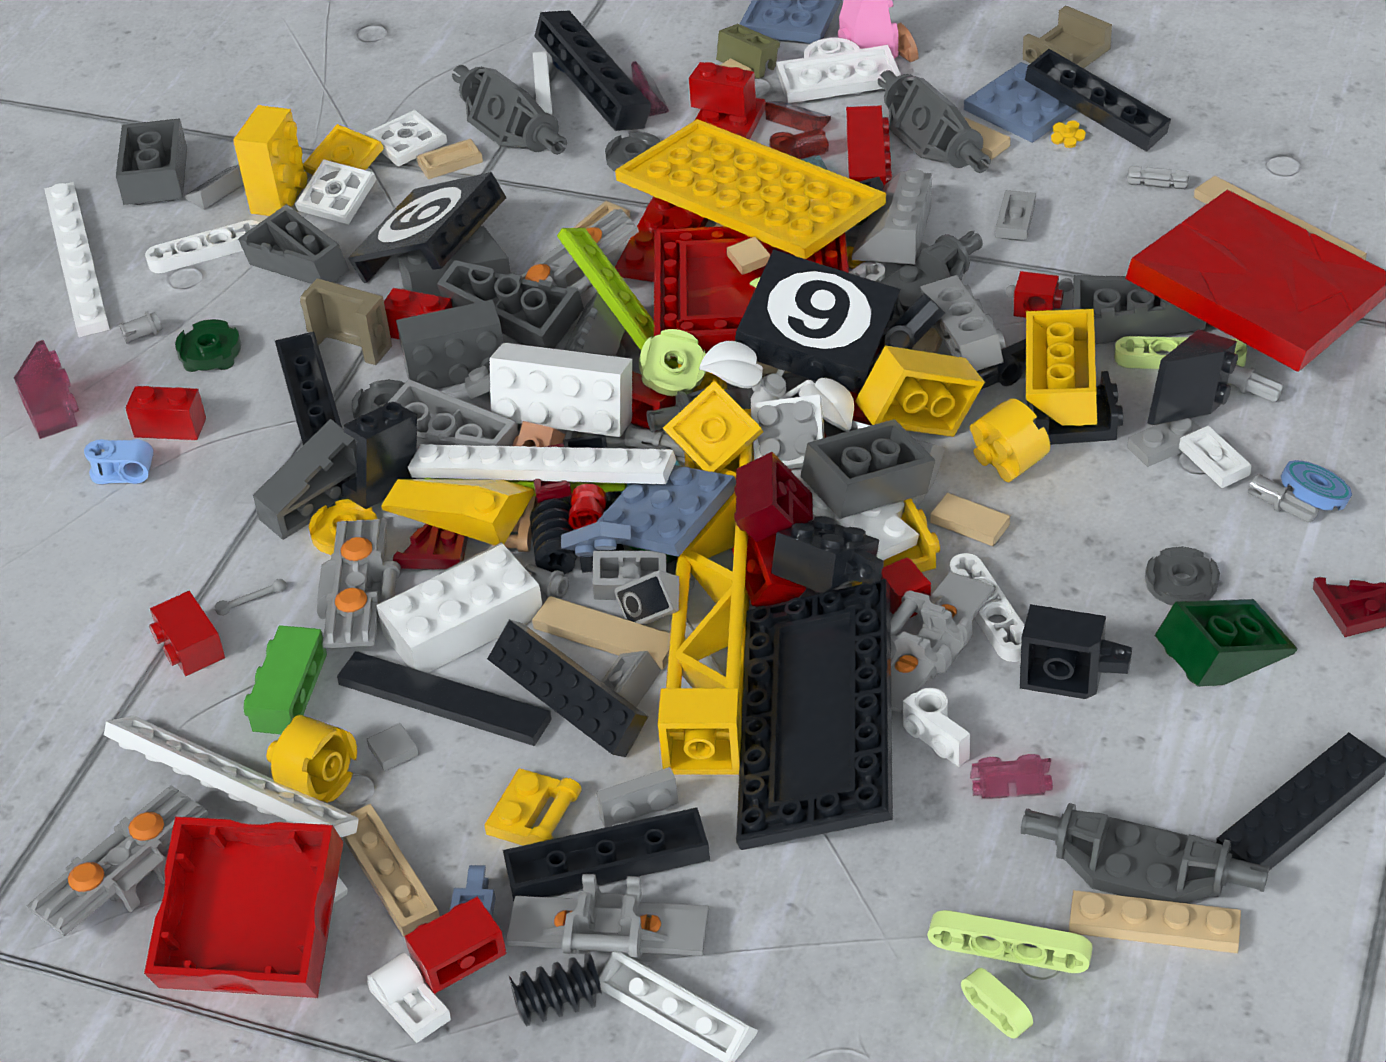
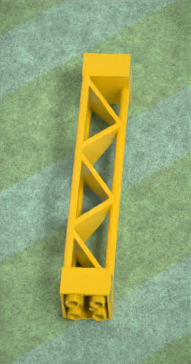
[658,409,754,775]

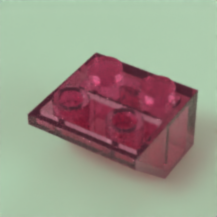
[14,340,79,439]

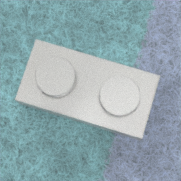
[1179,426,1251,488]

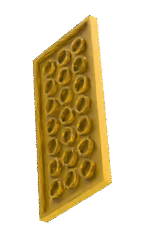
[615,119,886,259]

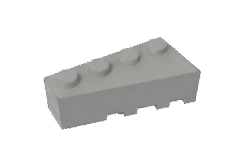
[388,379,519,449]

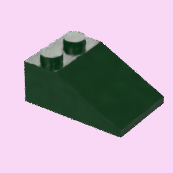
[1154,599,1298,687]

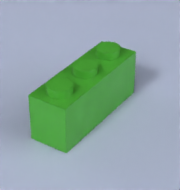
[243,625,327,735]

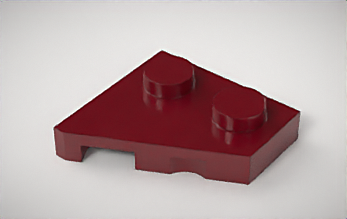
[393,523,468,569]
[1312,577,1386,637]

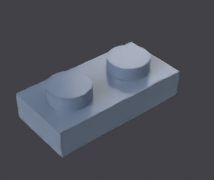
[561,521,631,557]

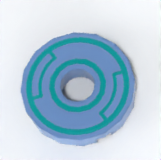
[1281,460,1352,510]

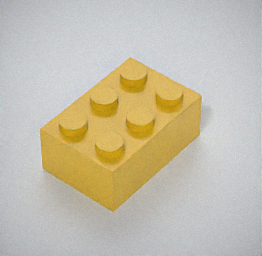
[233,105,308,216]
[855,345,985,437]

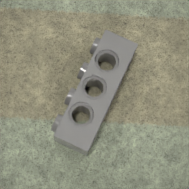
[920,275,1005,371]

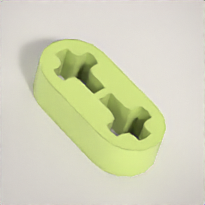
[961,968,1033,1039]

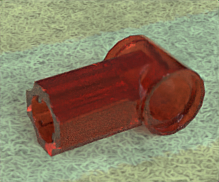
[769,128,829,160]

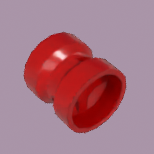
[569,484,607,530]

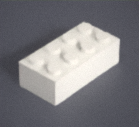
[490,342,632,437]
[376,544,542,673]

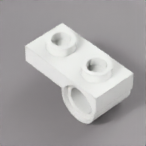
[903,688,970,767]
[367,953,451,1043]

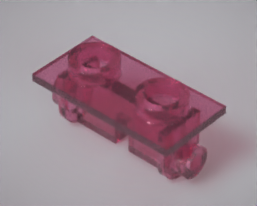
[970,754,1053,800]

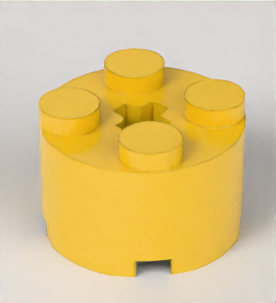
[970,398,1050,482]
[266,715,357,803]

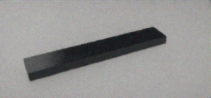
[337,651,552,746]

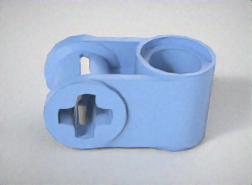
[84,439,154,485]

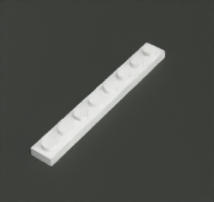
[44,182,110,337]
[408,444,676,484]
[104,716,359,837]

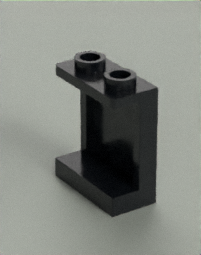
[1025,371,1123,445]
[342,402,417,509]

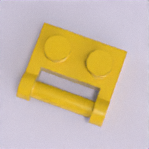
[484,768,582,846]

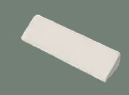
[599,952,758,1062]

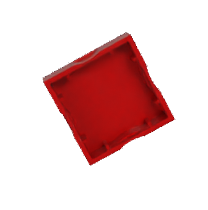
[144,816,344,998]

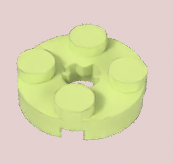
[639,329,706,396]

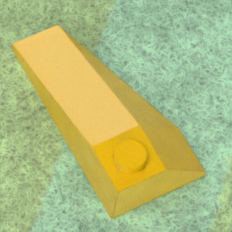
[381,479,534,545]

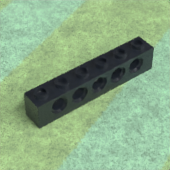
[534,10,652,131]

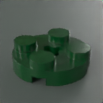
[175,319,241,372]

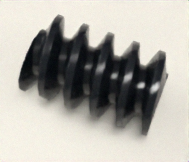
[530,498,578,575]
[509,952,602,1027]

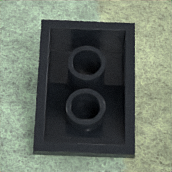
[1147,329,1238,425]

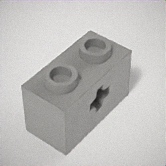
[592,551,667,600]

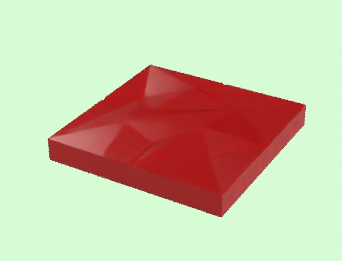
[1125,189,1386,372]
[654,226,849,358]

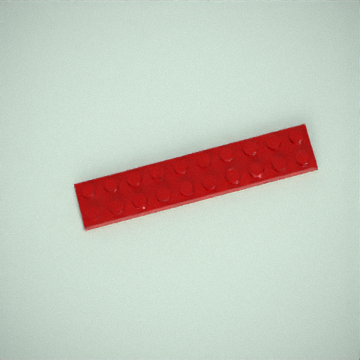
[615,98,766,282]

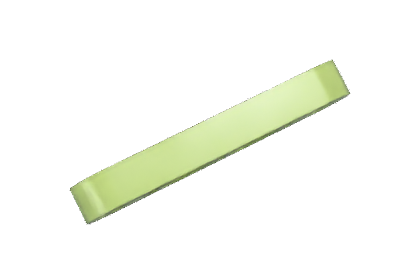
[1114,336,1247,369]
[927,910,1093,973]

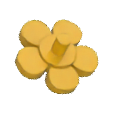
[1051,120,1086,148]

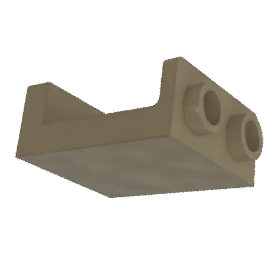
[1023,5,1112,68]
[300,278,392,365]

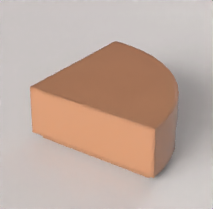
[897,22,918,62]

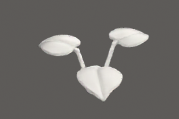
[699,341,854,432]

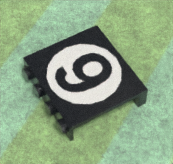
[348,172,507,283]
[735,249,901,394]

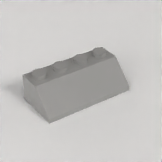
[852,169,932,264]

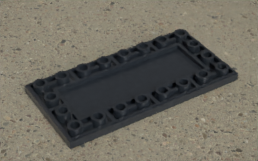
[736,579,893,850]

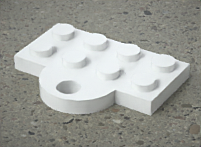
[776,38,901,103]
[791,468,919,560]

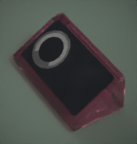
[631,61,669,116]

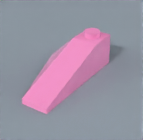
[838,0,898,58]

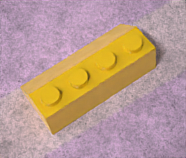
[1026,309,1097,426]

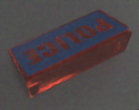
[765,101,831,135]

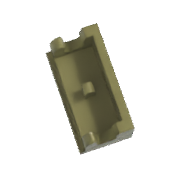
[716,23,780,79]

